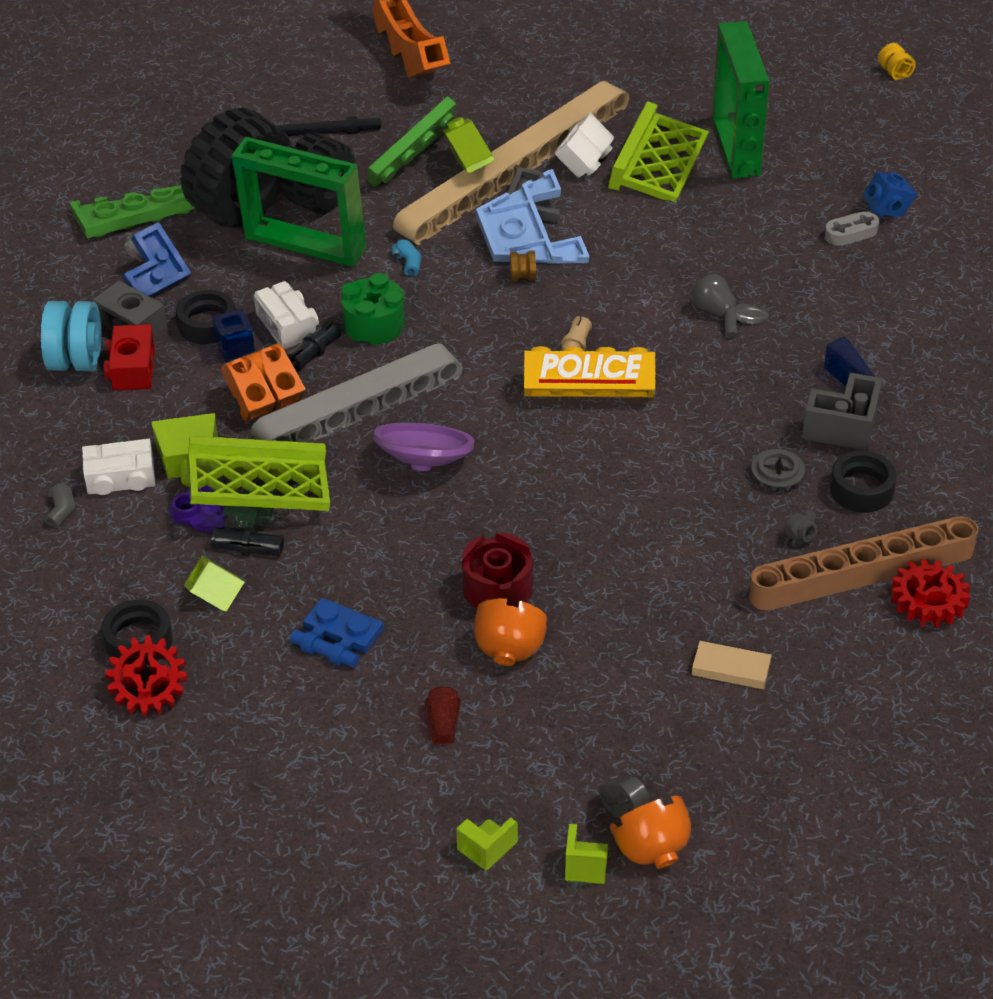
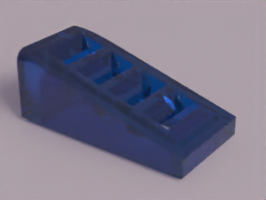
[824,336,875,386]

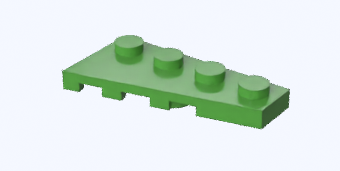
[69,185,196,239]

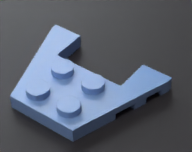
[476,169,589,263]

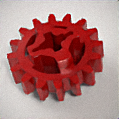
[891,559,971,628]
[105,635,188,717]

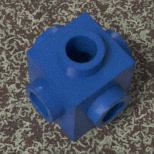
[862,171,917,217]

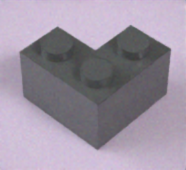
[802,373,883,451]

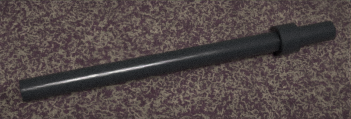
[276,116,381,136]

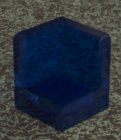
[212,309,255,363]

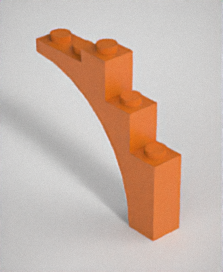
[372,0,451,78]

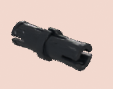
[287,320,341,371]
[211,527,284,557]

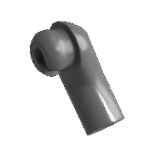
[44,483,76,529]

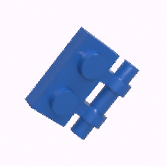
[290,598,384,668]

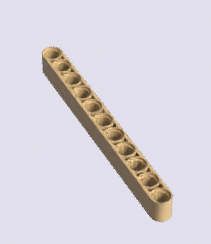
[393,81,629,245]

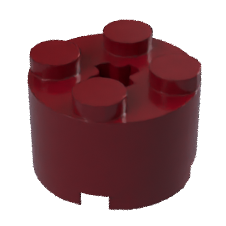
[462,533,533,609]

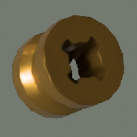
[510,250,536,282]

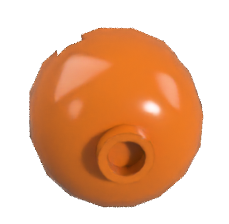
[474,599,547,666]
[610,795,691,869]

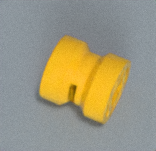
[878,43,916,80]

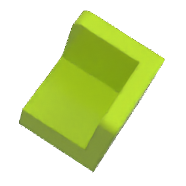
[184,555,244,611]
[456,818,518,871]
[565,823,608,884]

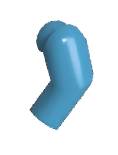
[391,239,422,276]

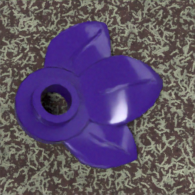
[169,485,238,533]

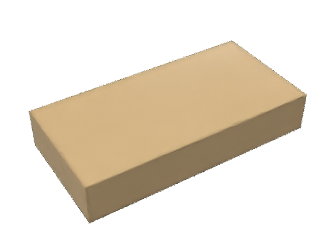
[692,641,772,689]

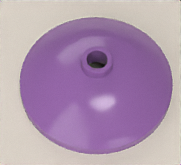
[373,423,474,471]

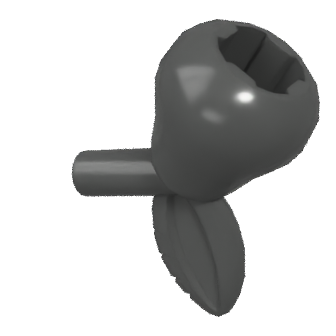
[691,273,769,338]

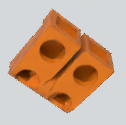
[220,343,306,423]

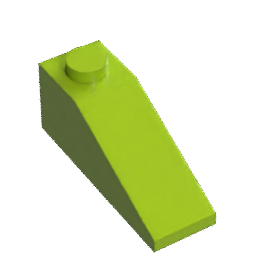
[442,117,495,174]

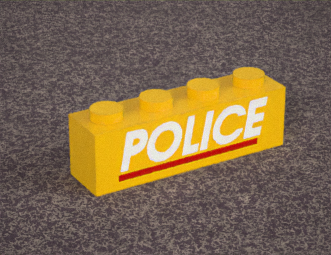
[524,346,655,397]

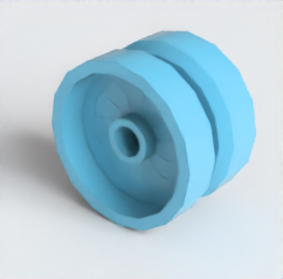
[41,301,101,372]

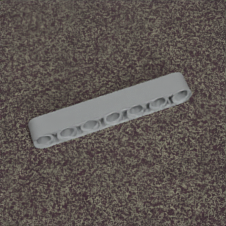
[251,344,463,442]

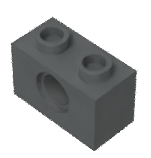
[92,281,167,336]

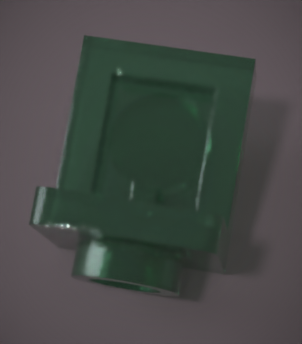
[223,485,278,529]

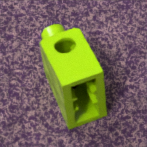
[152,413,218,487]

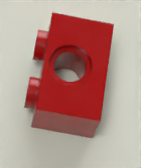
[104,324,155,390]

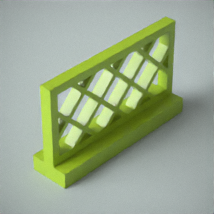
[608,101,709,202]
[187,436,330,511]

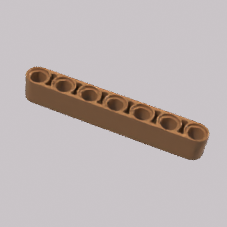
[749,516,979,610]

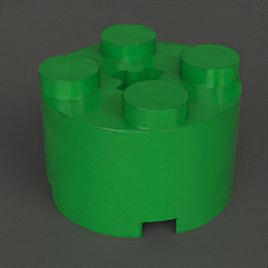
[341,273,405,345]

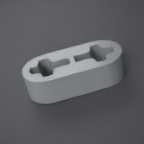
[825,212,879,246]

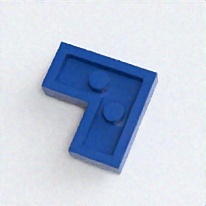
[122,222,192,297]

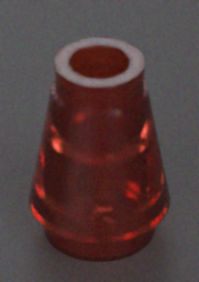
[424,687,461,744]

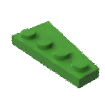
[366,96,456,187]

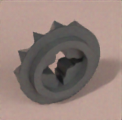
[751,449,805,492]

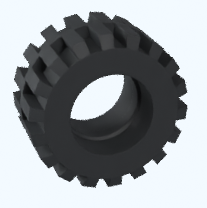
[281,132,355,214]

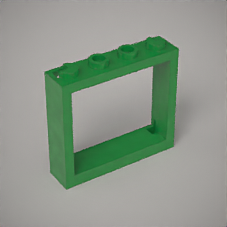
[712,21,770,178]
[232,137,366,267]

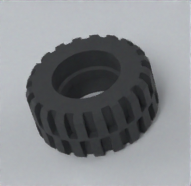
[180,108,292,228]

